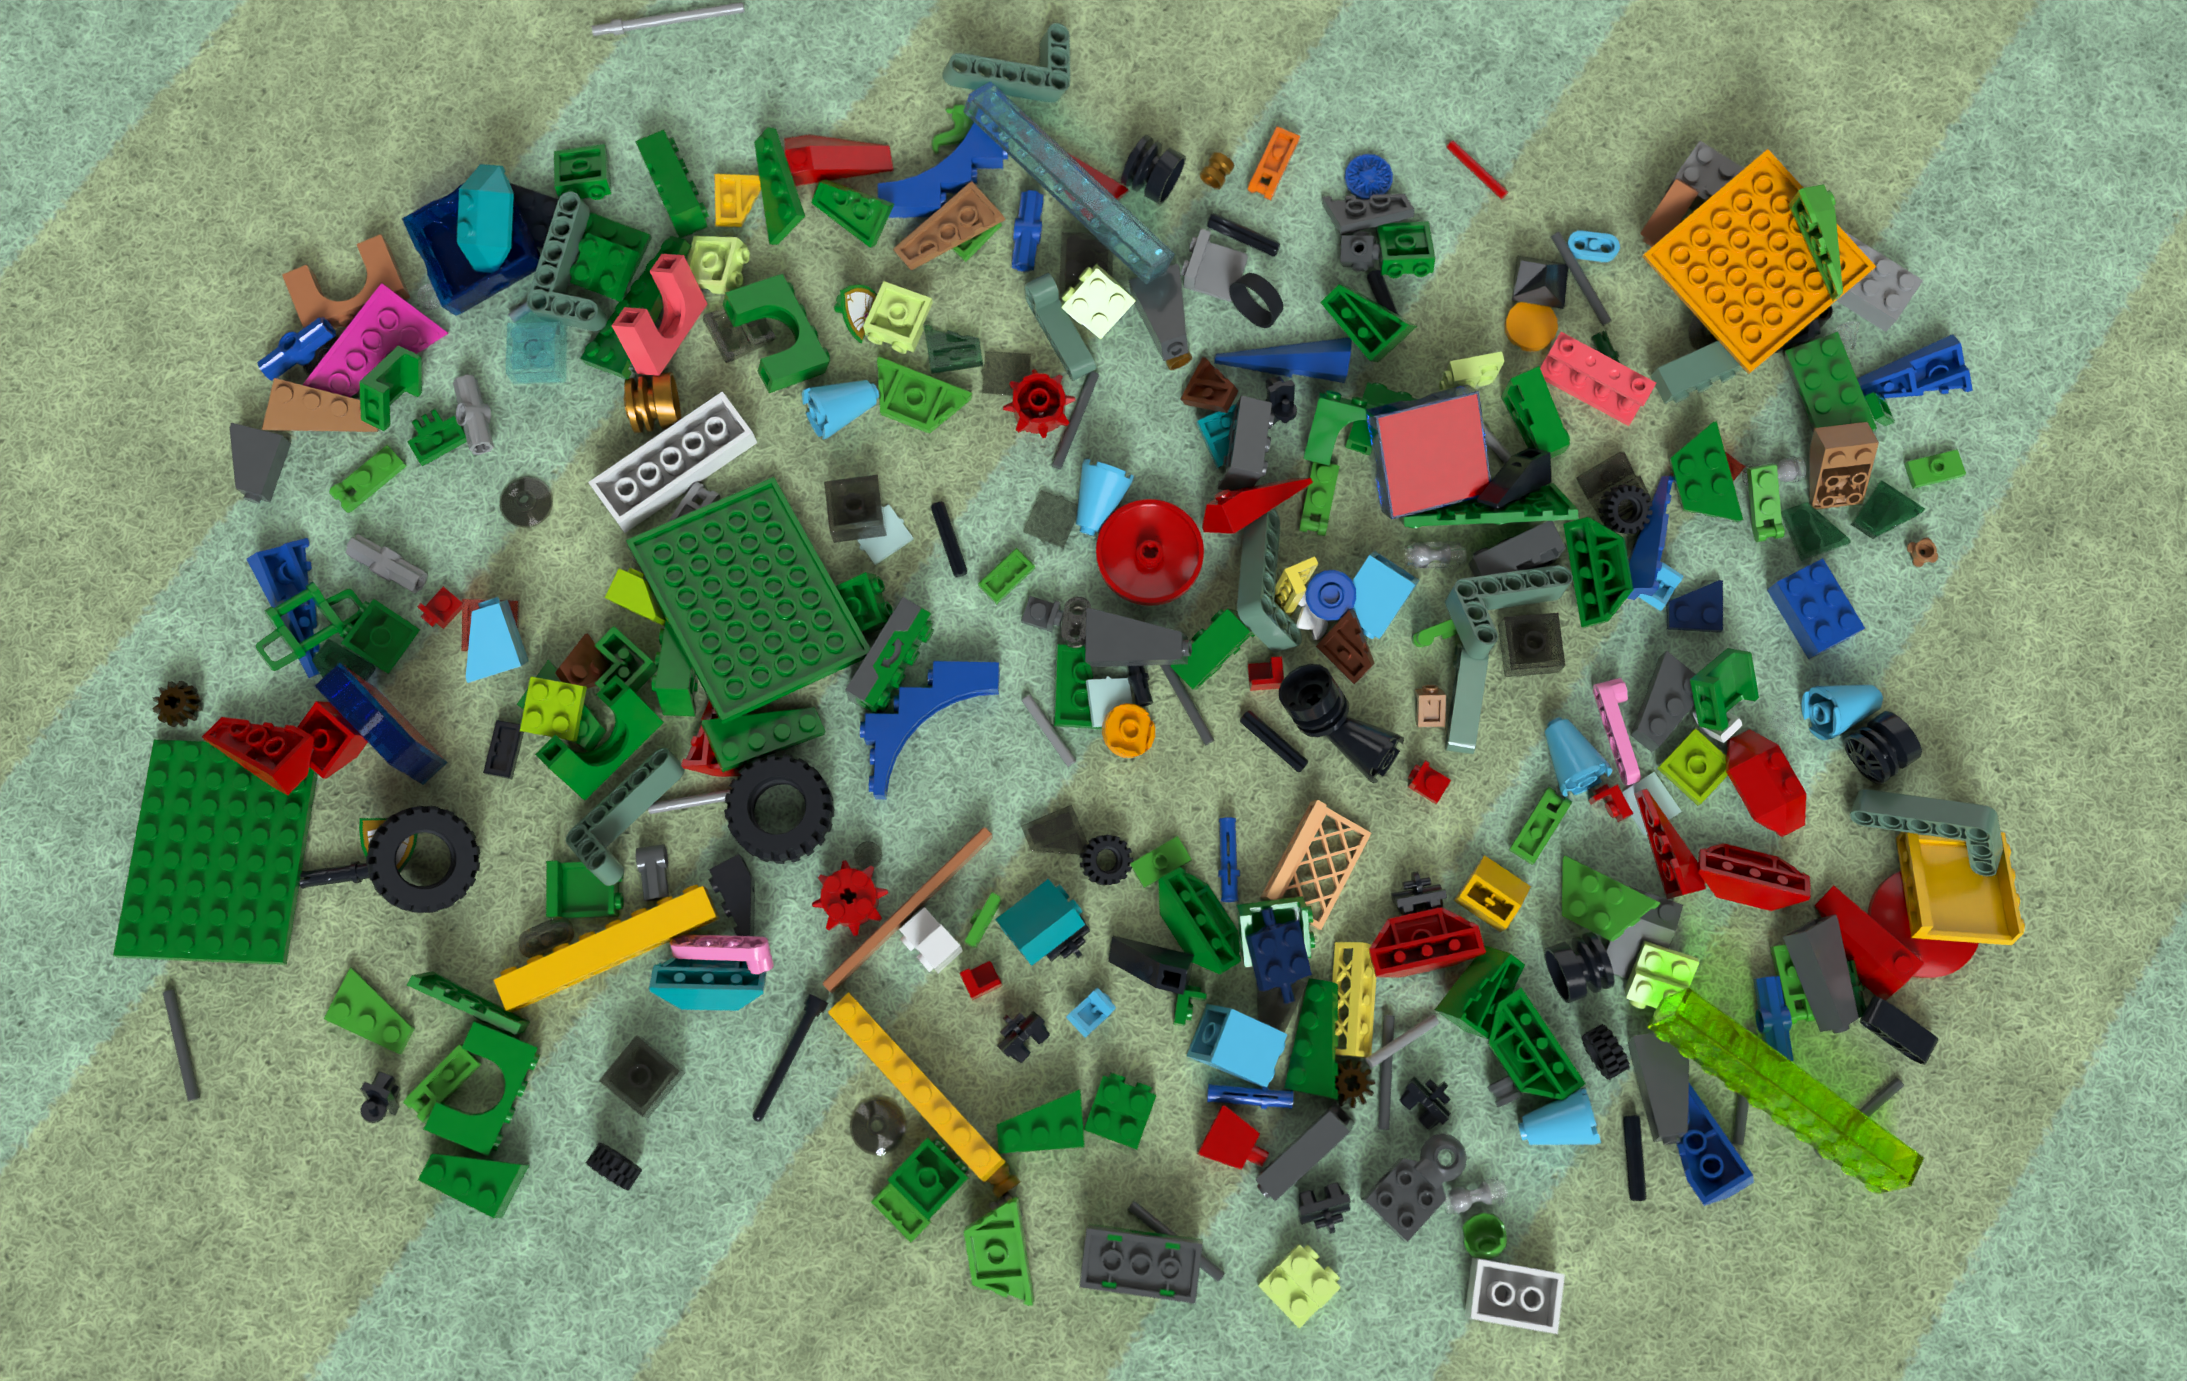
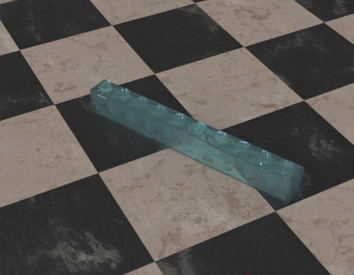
[963,81,1175,285]

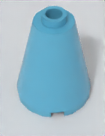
[802,380,879,440]
[1076,459,1134,536]
[1801,685,1883,740]
[1544,717,1613,796]
[1518,1087,1601,1145]

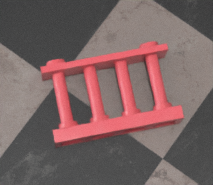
[1540,332,1656,426]

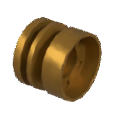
[624,372,682,433]

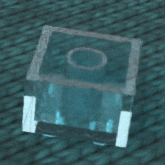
[506,322,567,384]

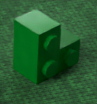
[594,626,658,693]

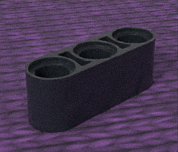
[1859,997,1939,1065]

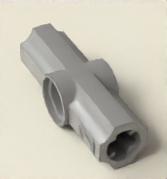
[453,375,494,455]
[345,534,428,594]

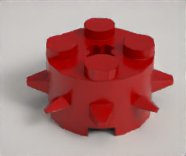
[1003,369,1076,438]
[812,860,888,936]

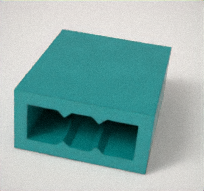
[995,879,1085,966]

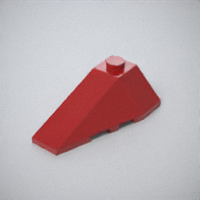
[784,134,894,186]
[1202,478,1313,534]
[202,717,314,795]
[1634,789,1706,899]
[1815,885,1925,1000]

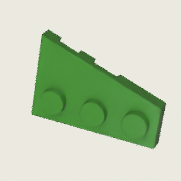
[324,967,415,1054]

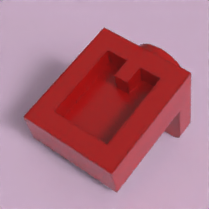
[417,586,466,629]
[1408,760,1451,804]
[1588,784,1633,822]

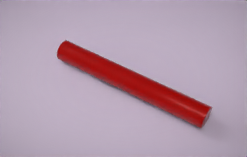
[1446,140,1509,200]

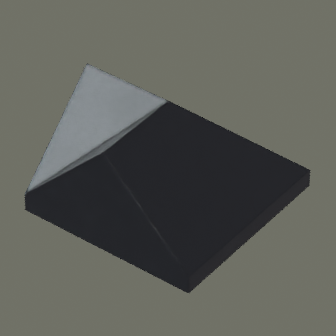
[1512,255,1568,309]

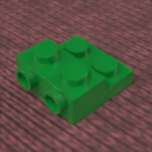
[554,144,611,200]
[1376,221,1436,278]
[570,233,639,302]
[836,572,893,634]
[340,598,420,674]
[1084,1072,1157,1150]
[887,1137,969,1221]

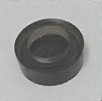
[854,841,883,869]

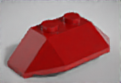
[1726,729,1807,837]
[1698,843,1811,911]
[1368,907,1486,978]

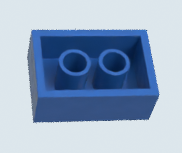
[1767,558,1865,660]

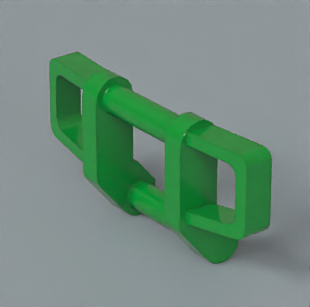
[256,582,363,671]

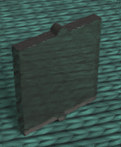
[981,351,1031,395]
[1023,490,1078,549]

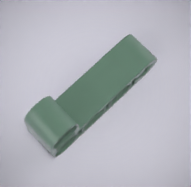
[1024,273,1097,381]
[1445,643,1489,754]

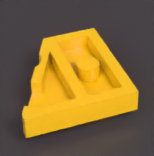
[714,174,761,227]

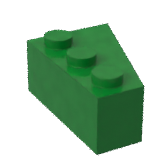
[1320,284,1417,362]
[652,620,698,717]
[517,659,607,752]

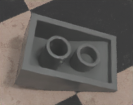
[1605,886,1683,979]

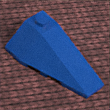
[1676,1083,1754,1206]

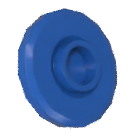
[1345,154,1393,199]
[1305,570,1356,621]

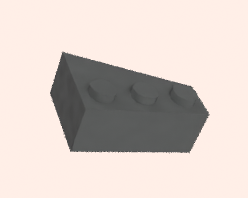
[1469,521,1566,577]

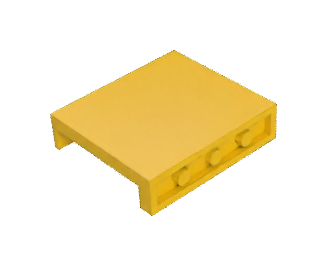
[1896,831,2025,945]

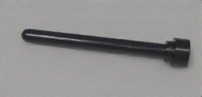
[753,993,829,1122]

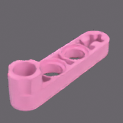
[1593,678,1641,785]
[670,935,774,974]

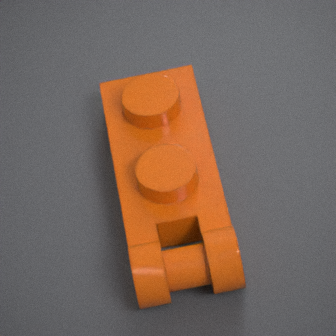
[1247,126,1300,201]

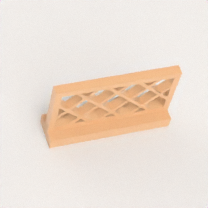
[1260,800,1371,930]

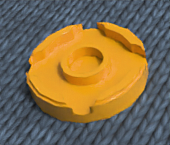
[1505,302,1558,352]
[1102,703,1155,758]

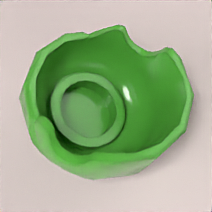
[1462,1213,1507,1260]

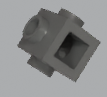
[1340,232,1380,271]

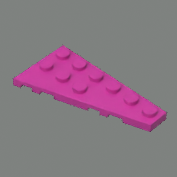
[302,283,449,397]

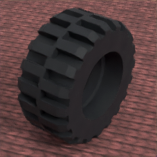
[724,754,835,864]
[366,806,480,913]

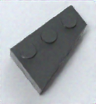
[1217,395,1274,491]
[1630,651,1696,752]

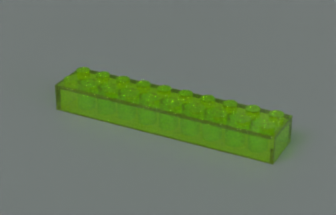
[1647,987,1925,1194]

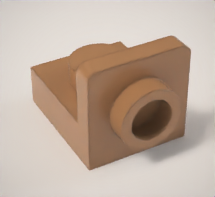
[1415,685,1446,727]

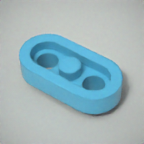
[1567,231,1620,262]

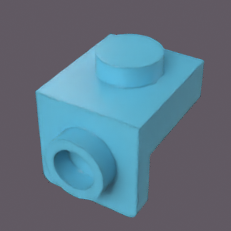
[1638,562,1683,611]
[1066,988,1116,1038]

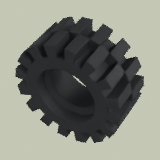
[1599,485,1653,534]
[1079,835,1133,885]
[1581,1024,1630,1080]
[586,1142,642,1191]

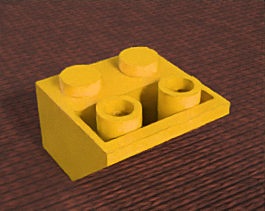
[1454,855,1531,932]

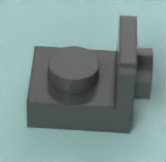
[1021,596,1064,632]

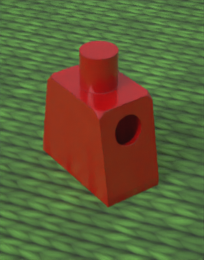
[1197,1105,1269,1170]

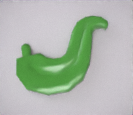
[932,105,974,154]

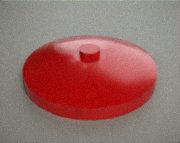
[1096,499,1204,606]
[1867,871,1979,978]

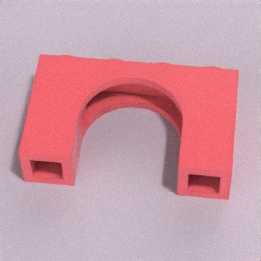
[612,254,707,376]

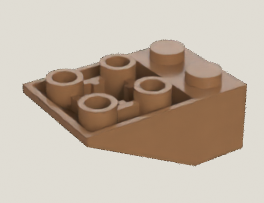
[1810,422,1879,510]

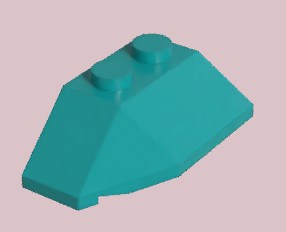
[457,164,514,274]
[649,957,767,1011]

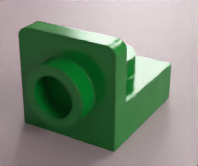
[1173,985,1207,1026]

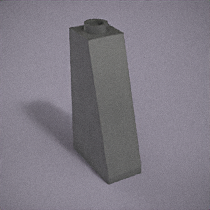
[1129,263,1188,361]
[1085,608,1192,667]
[1783,914,1859,1034]
[1628,1027,1690,1145]
[1256,1101,1355,1201]

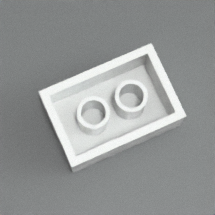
[1464,1258,1565,1334]

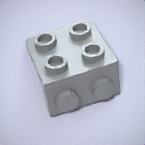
[1181,229,1248,302]

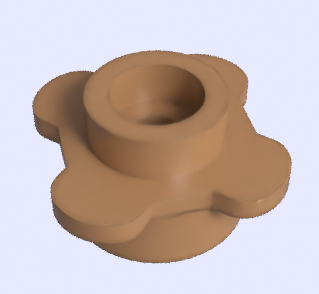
[1907,538,1938,567]

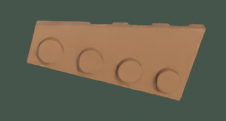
[893,181,1006,270]
[262,378,379,432]

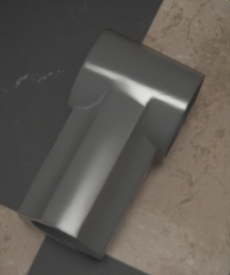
[635,844,669,902]

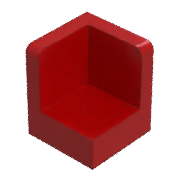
[1248,656,1284,691]
[959,961,1003,1000]

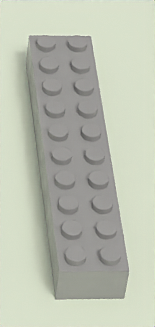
[1665,141,1923,332]

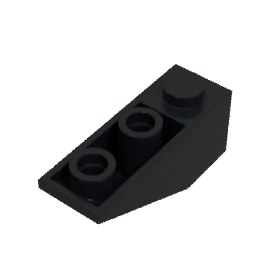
[1477,448,1552,509]
[708,854,755,936]
[1108,935,1194,995]

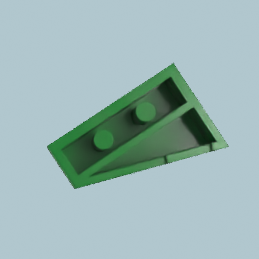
[1501,366,1570,458]
[1170,608,1255,690]
[1434,945,1525,1040]
[997,1089,1085,1154]
[418,1153,529,1218]

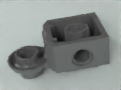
[1361,1133,1467,1242]

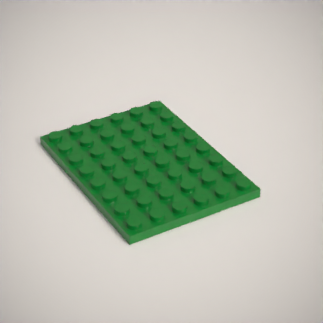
[626,477,871,725]
[113,739,318,965]

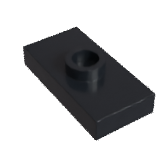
[483,720,524,779]

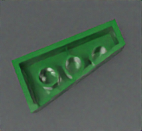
[635,129,709,238]

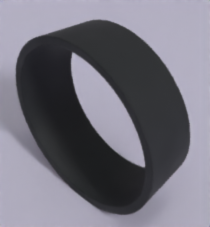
[1229,273,1283,328]

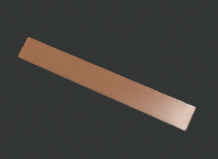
[823,828,993,993]

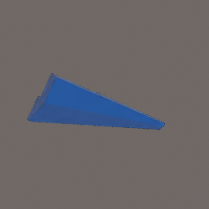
[1857,334,1973,400]
[1214,337,1352,383]
[1627,476,1674,600]
[247,538,322,678]

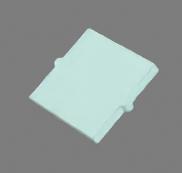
[850,504,914,565]
[1086,676,1133,727]
[1622,772,1682,836]

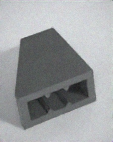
[229,423,291,504]

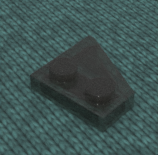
[1021,805,1088,855]
[1256,979,1307,1033]

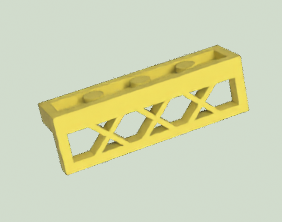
[1274,556,1318,617]
[1332,942,1376,1058]

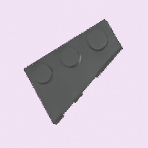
[1322,194,1414,235]

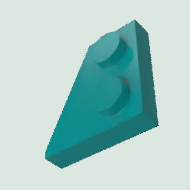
[1196,403,1237,468]

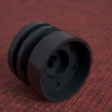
[1121,135,1186,205]
[1279,664,1349,737]
[1844,711,1922,785]
[1544,932,1615,1003]

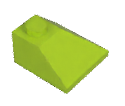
[605,567,666,627]

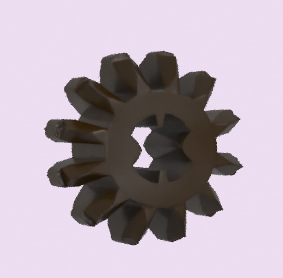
[152,681,203,727]
[1335,1059,1375,1108]

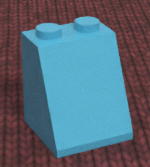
[1340,551,1420,639]
[465,597,529,683]
[1186,1004,1287,1087]

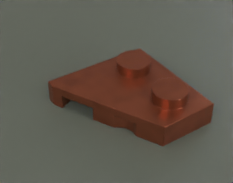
[1181,357,1239,413]
[1316,609,1375,684]
[555,633,611,689]

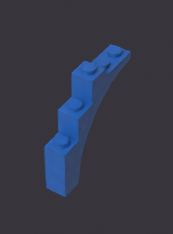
[878,91,1008,218]
[860,661,1000,800]

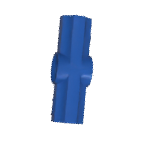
[1012,190,1044,272]
[257,316,336,381]
[1753,976,1794,1064]

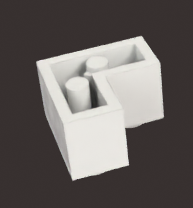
[899,907,963,973]

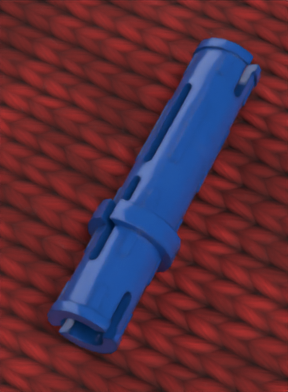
[1218,817,1240,902]
[1207,1084,1294,1109]

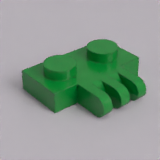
[407,408,467,466]

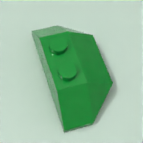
[1563,517,1634,628]
[1158,867,1241,975]
[1487,987,1586,1100]

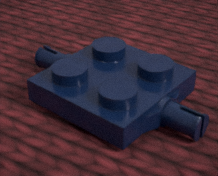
[1245,907,1312,1003]

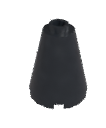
[1326,716,1404,783]

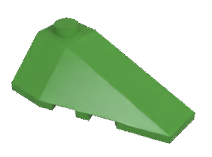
[1788,184,1843,301]

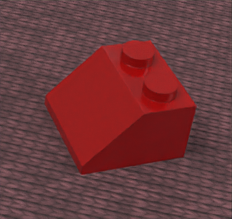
[297,701,372,779]

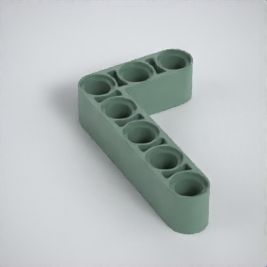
[942,23,1070,103]
[527,192,607,331]
[1237,508,1302,653]
[1445,565,1573,660]
[566,748,685,886]
[1850,789,2003,876]

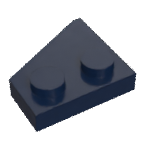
[1667,580,1723,633]

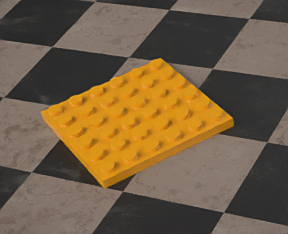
[1643,149,1876,374]

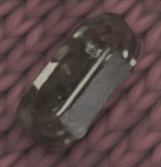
[1061,597,1091,648]
[518,917,574,958]

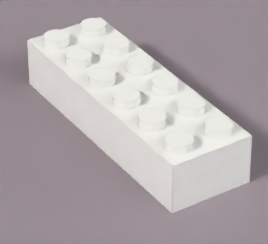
[588,392,757,533]

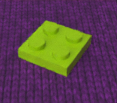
[520,676,587,741]
[1657,728,1728,806]

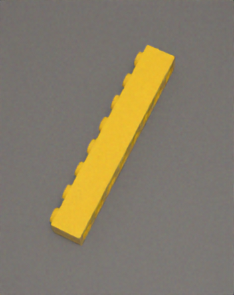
[494,884,720,1012]
[828,992,1006,1182]

